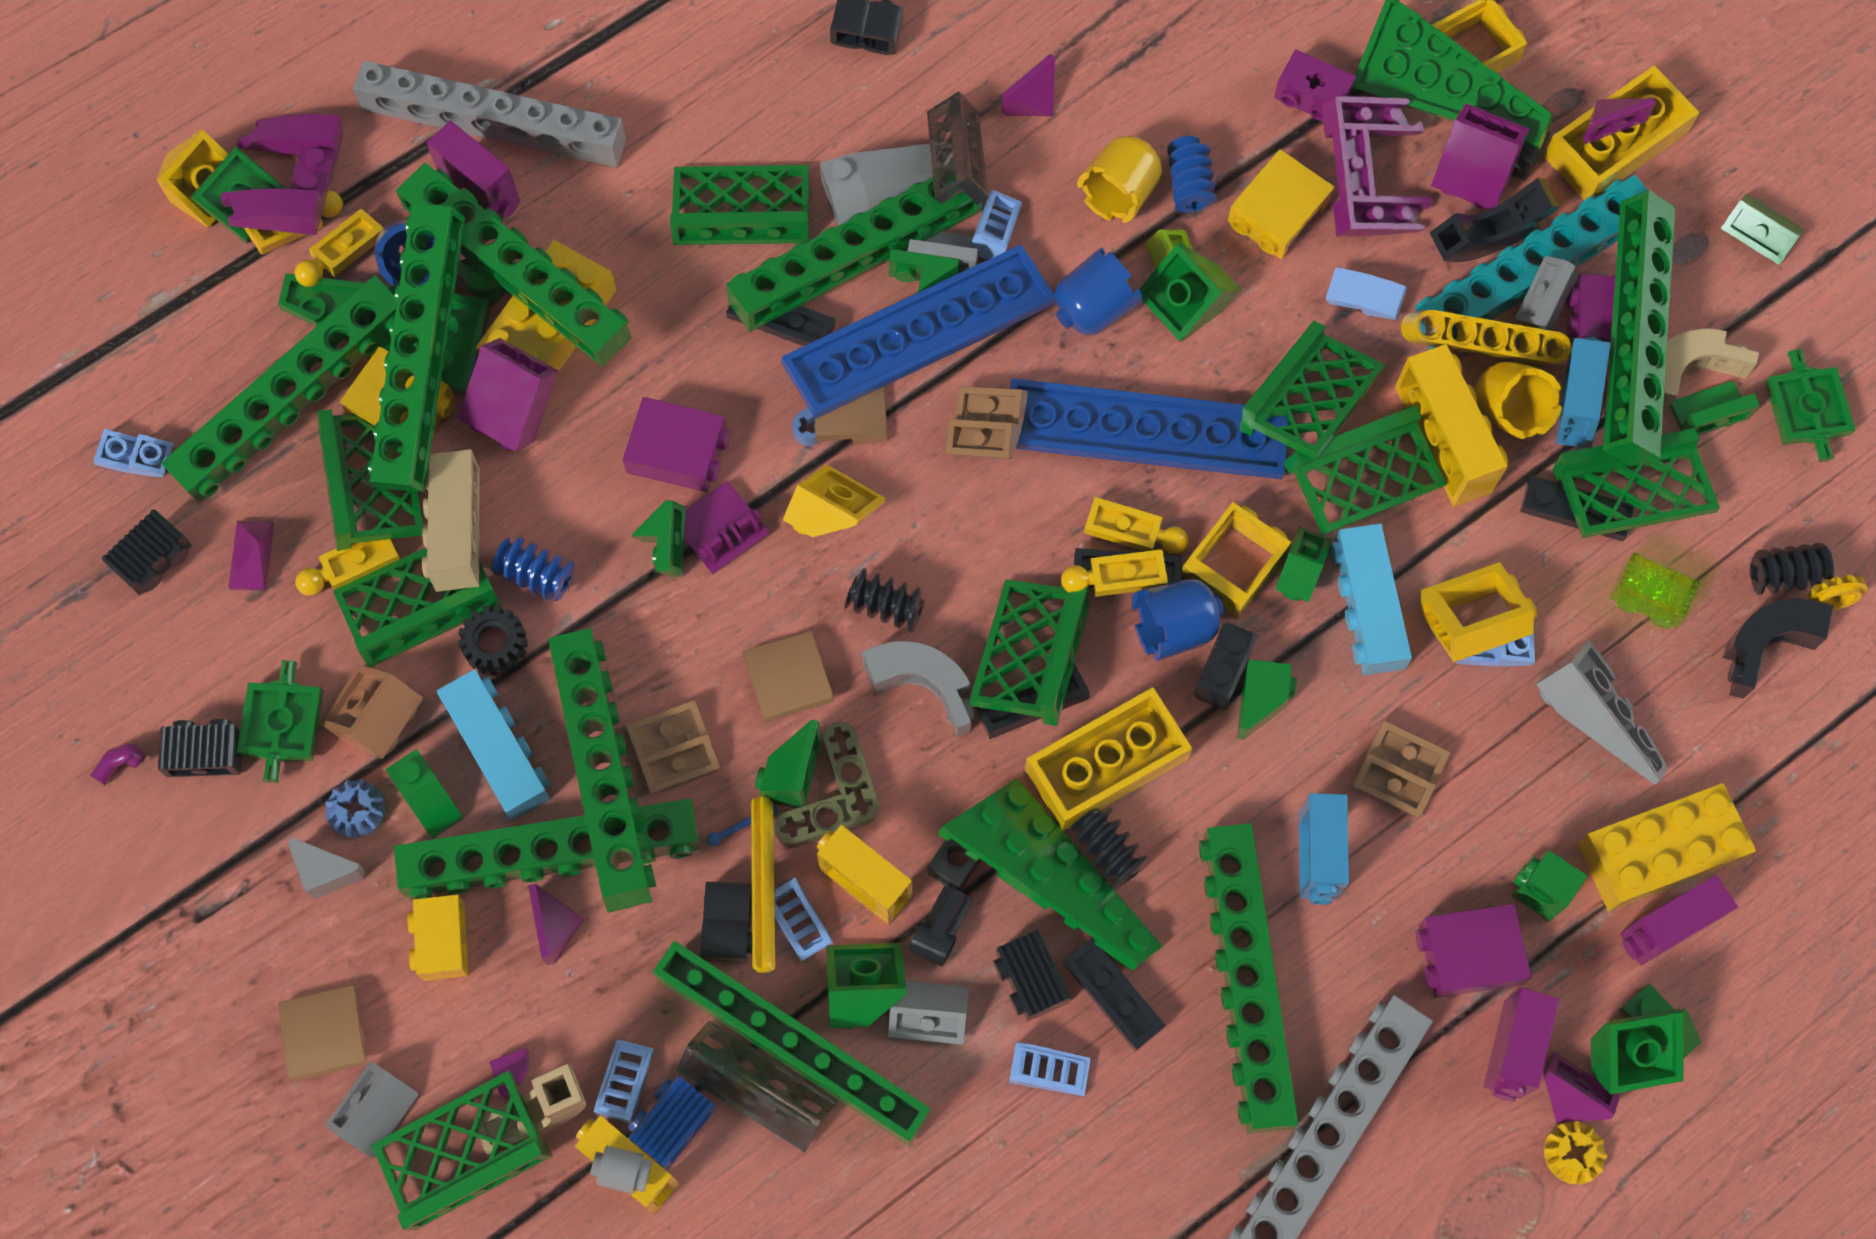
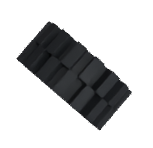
[458,605,528,676]

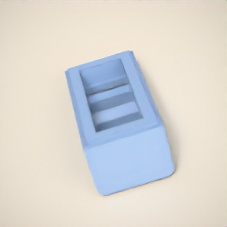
[969,189,1022,260]
[774,876,833,961]
[593,1039,654,1124]
[1009,1042,1091,1097]

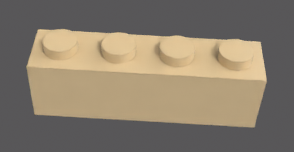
[422,449,480,592]

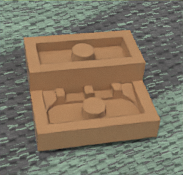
[945,386,1028,459]
[815,387,888,444]
[742,631,834,723]
[626,700,720,794]
[1352,720,1451,818]
[279,985,367,1082]

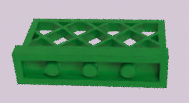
[670,165,809,245]
[1239,320,1385,460]
[1283,405,1447,535]
[317,409,424,551]
[1552,428,1720,538]
[333,548,501,668]
[969,579,1091,726]
[371,1071,553,1230]

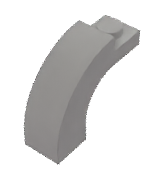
[861,641,975,737]

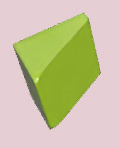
[1146,230,1193,269]

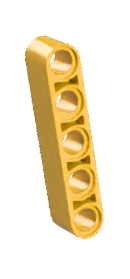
[1401,310,1571,365]

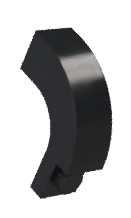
[1430,178,1560,262]
[1722,599,1834,699]

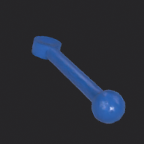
[707,803,778,846]

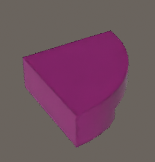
[490,1048,530,1099]

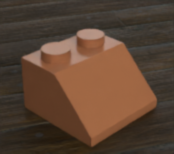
[319,665,423,759]

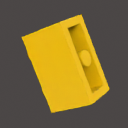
[407,895,469,981]

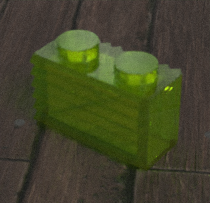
[1609,553,1700,629]

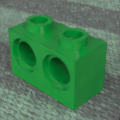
[1511,850,1587,922]

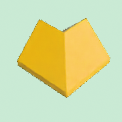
[156,129,228,227]

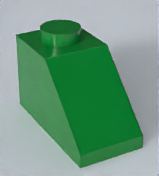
[1275,527,1332,602]
[1237,659,1297,740]
[385,749,464,839]

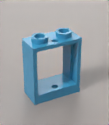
[1555,337,1610,448]
[1298,793,1349,905]

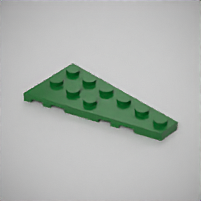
[1352,0,1554,149]
[278,273,491,395]
[937,778,1162,971]

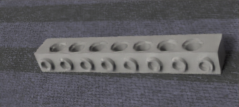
[353,60,627,168]
[1227,995,1433,1239]

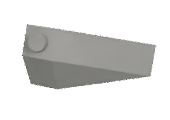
[820,141,958,226]
[1536,639,1668,785]

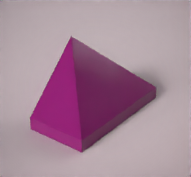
[1001,53,1055,117]
[1583,98,1656,144]
[228,521,274,591]
[528,884,584,965]
[1544,1051,1621,1123]

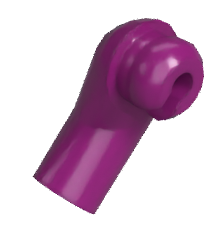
[90,742,145,785]

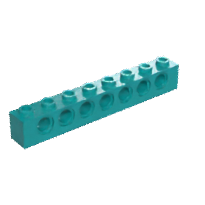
[1414,174,1648,349]

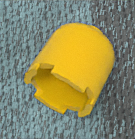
[1077,135,1162,223]
[1475,362,1562,439]

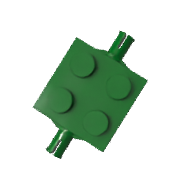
[1765,348,1856,463]
[236,660,324,783]

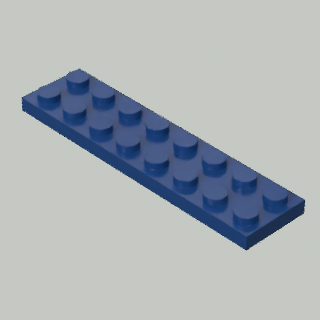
[781,245,1055,419]
[1010,378,1288,480]

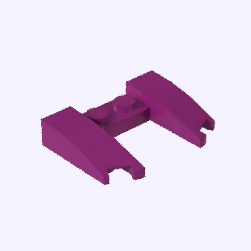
[1321,96,1433,236]
[221,114,343,235]

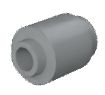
[590,1145,652,1194]

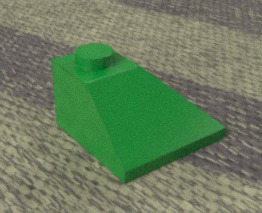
[1139,243,1241,342]
[755,720,822,809]
[826,943,906,1029]
[1590,1009,1684,1094]

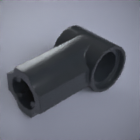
[908,886,973,967]

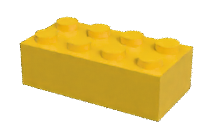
[1543,65,1700,200]
[476,240,617,372]
[1395,344,1508,507]
[1025,687,1192,831]
[1577,783,1756,912]

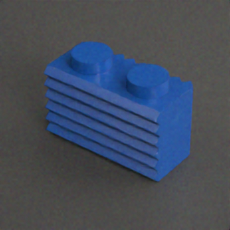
[628,1076,716,1170]

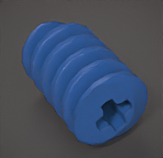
[1167,135,1217,213]
[492,537,574,602]

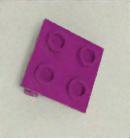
[684,480,770,574]

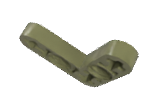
[775,721,879,848]

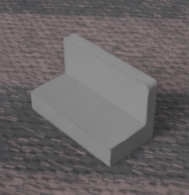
[908,232,978,273]
[1515,256,1578,331]
[888,981,969,1045]
[324,1061,418,1158]

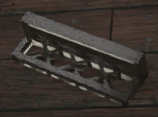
[927,91,989,205]
[676,1021,837,1153]

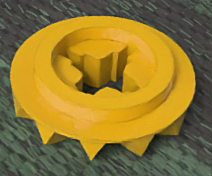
[1806,574,1868,611]
[1544,1121,1608,1185]

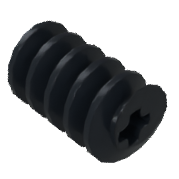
[1750,543,1834,595]
[844,568,925,633]
[1070,807,1148,890]

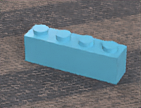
[1330,524,1412,675]
[436,669,551,821]

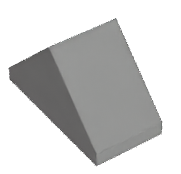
[288,837,367,900]

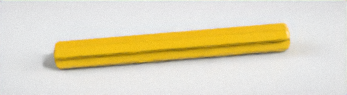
[751,796,775,973]

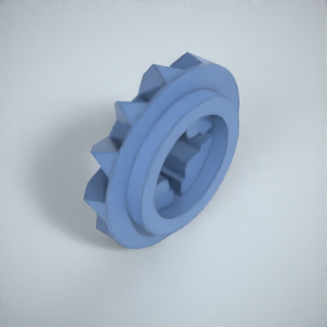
[325,779,385,838]

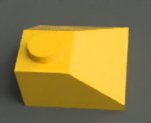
[783,464,886,537]

